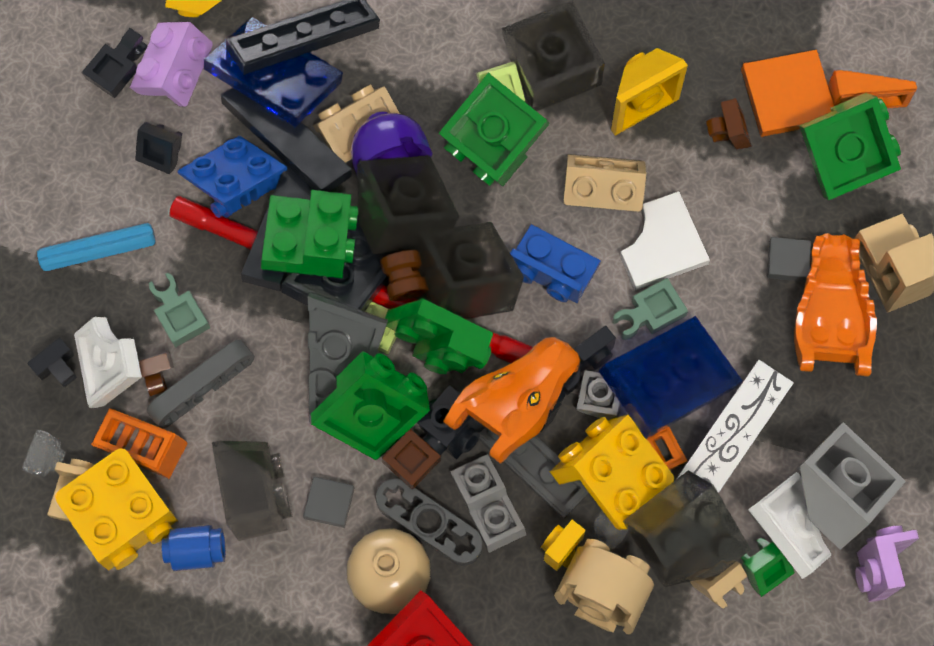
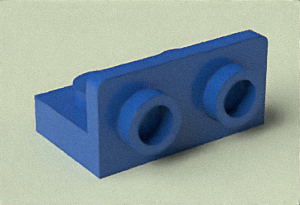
[508,224,601,303]

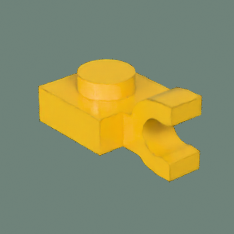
[541,520,586,571]

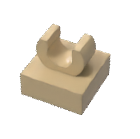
[686,549,747,609]

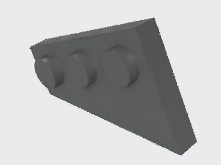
[308,293,388,424]

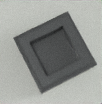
[767,237,811,282]
[303,477,355,528]

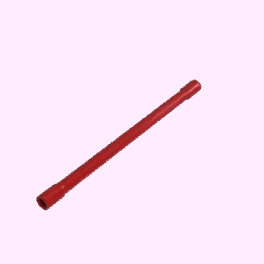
[169,196,533,364]

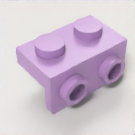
[130,22,213,107]
[855,526,919,602]

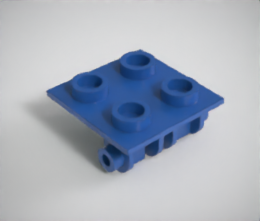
[177,136,287,218]

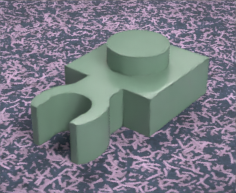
[149,273,210,348]
[612,278,688,340]

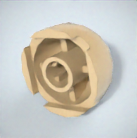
[347,528,430,614]

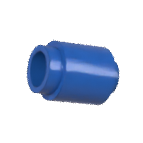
[162,525,226,571]

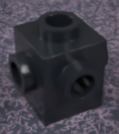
[417,385,485,460]

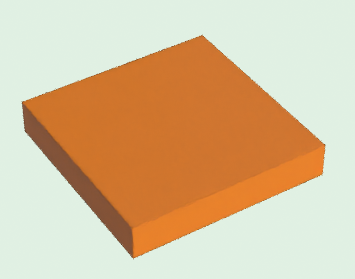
[741,50,834,137]

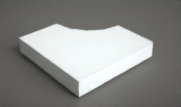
[620,191,710,290]
[74,317,142,408]
[748,472,831,579]

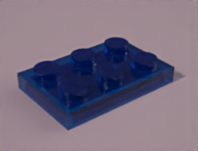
[204,17,343,127]
[599,316,743,439]

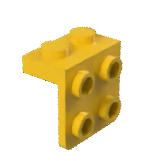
[549,414,674,530]
[55,448,178,571]

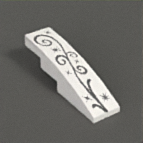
[663,360,794,523]

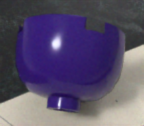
[350,112,433,185]

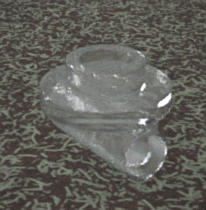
[22,430,65,477]
[594,511,630,553]

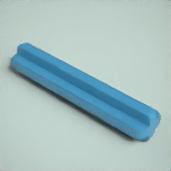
[37,223,155,271]

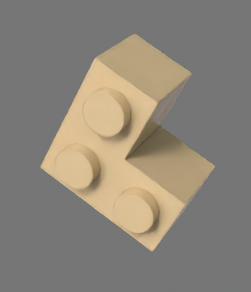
[855,213,934,313]

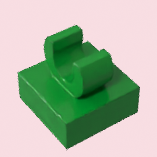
[739,538,795,597]

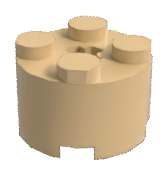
[554,539,654,634]

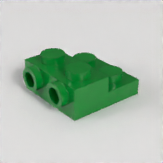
[439,72,550,186]
[799,93,901,200]
[261,190,358,278]
[385,299,493,374]
[311,351,430,461]

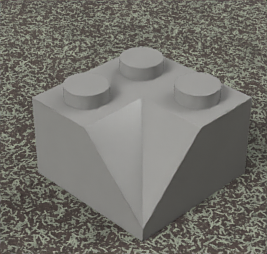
[797,422,906,550]

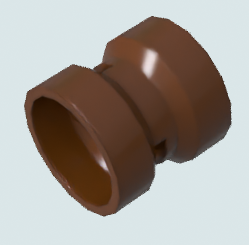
[380,250,429,301]

